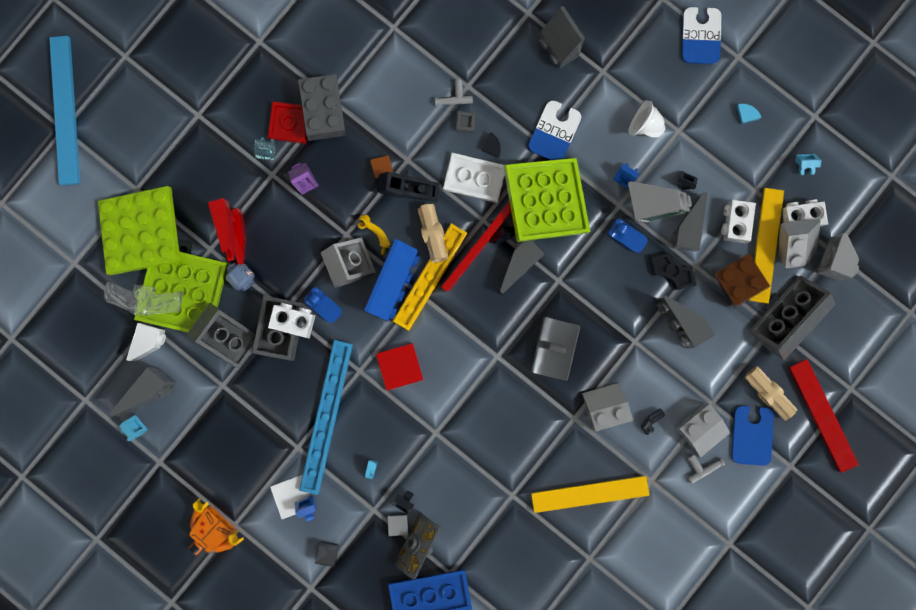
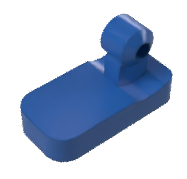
[608,219,647,253]
[304,287,342,323]

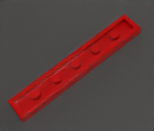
[441,201,512,292]
[788,359,859,473]

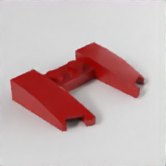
[208,198,246,265]

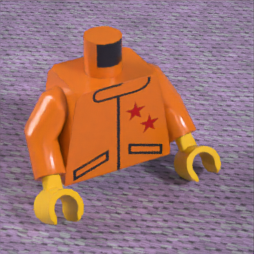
[189,497,244,555]

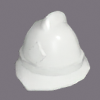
[628,100,665,138]

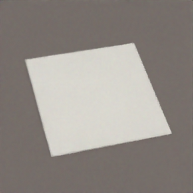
[270,475,310,519]

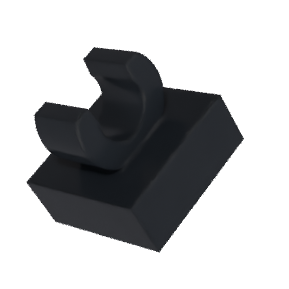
[392,490,414,515]

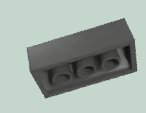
[749,275,836,360]

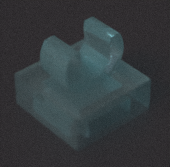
[254,137,276,161]

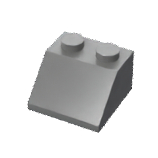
[778,219,821,269]
[817,233,859,281]
[321,238,376,288]
[582,383,633,432]
[675,403,730,458]

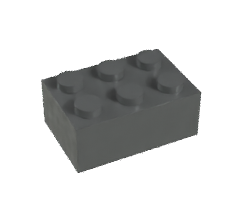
[298,74,346,141]
[252,296,305,361]

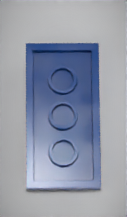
[388,569,472,610]

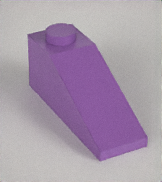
[288,163,319,195]

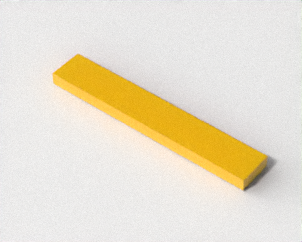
[748,188,784,304]
[393,223,467,331]
[531,476,650,513]

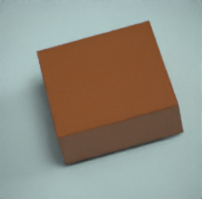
[371,155,393,179]

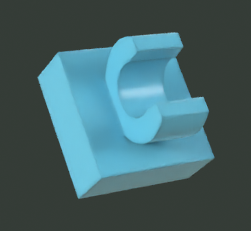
[795,154,821,175]
[119,415,148,441]

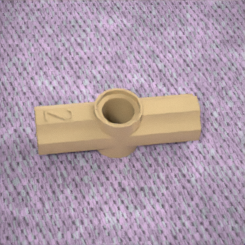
[418,204,448,263]
[744,366,798,421]

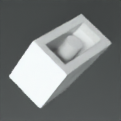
[126,323,166,361]

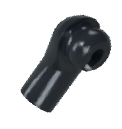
[641,408,665,435]

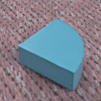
[736,104,761,124]
[365,459,378,479]

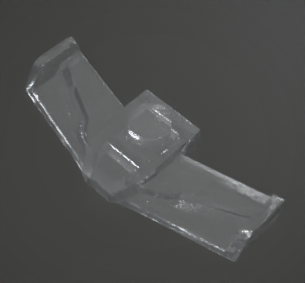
[104,282,184,316]

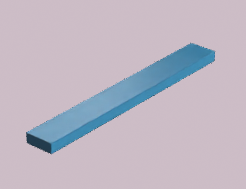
[49,36,80,186]
[299,340,353,495]

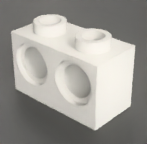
[781,199,828,227]
[721,200,756,243]
[268,303,315,338]

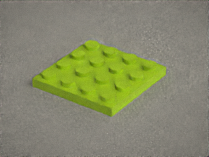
[503,158,590,242]
[98,186,181,276]
[134,252,229,332]

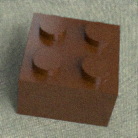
[714,253,770,309]

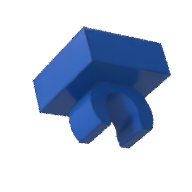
[613,163,639,189]
[295,495,316,522]

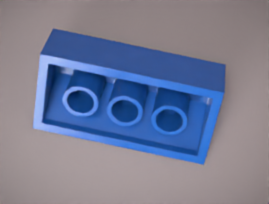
[364,239,420,322]

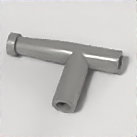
[435,80,473,106]
[688,454,725,484]

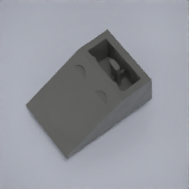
[657,296,715,349]

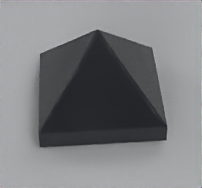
[678,171,698,190]
[178,239,192,255]

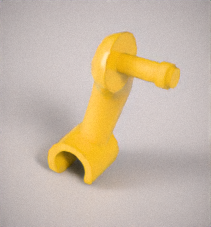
[358,215,391,255]

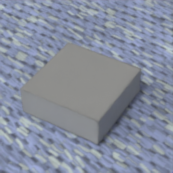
[388,514,409,536]

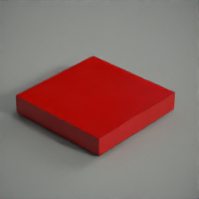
[267,102,307,144]
[376,343,424,391]

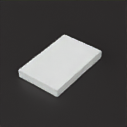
[443,153,505,203]

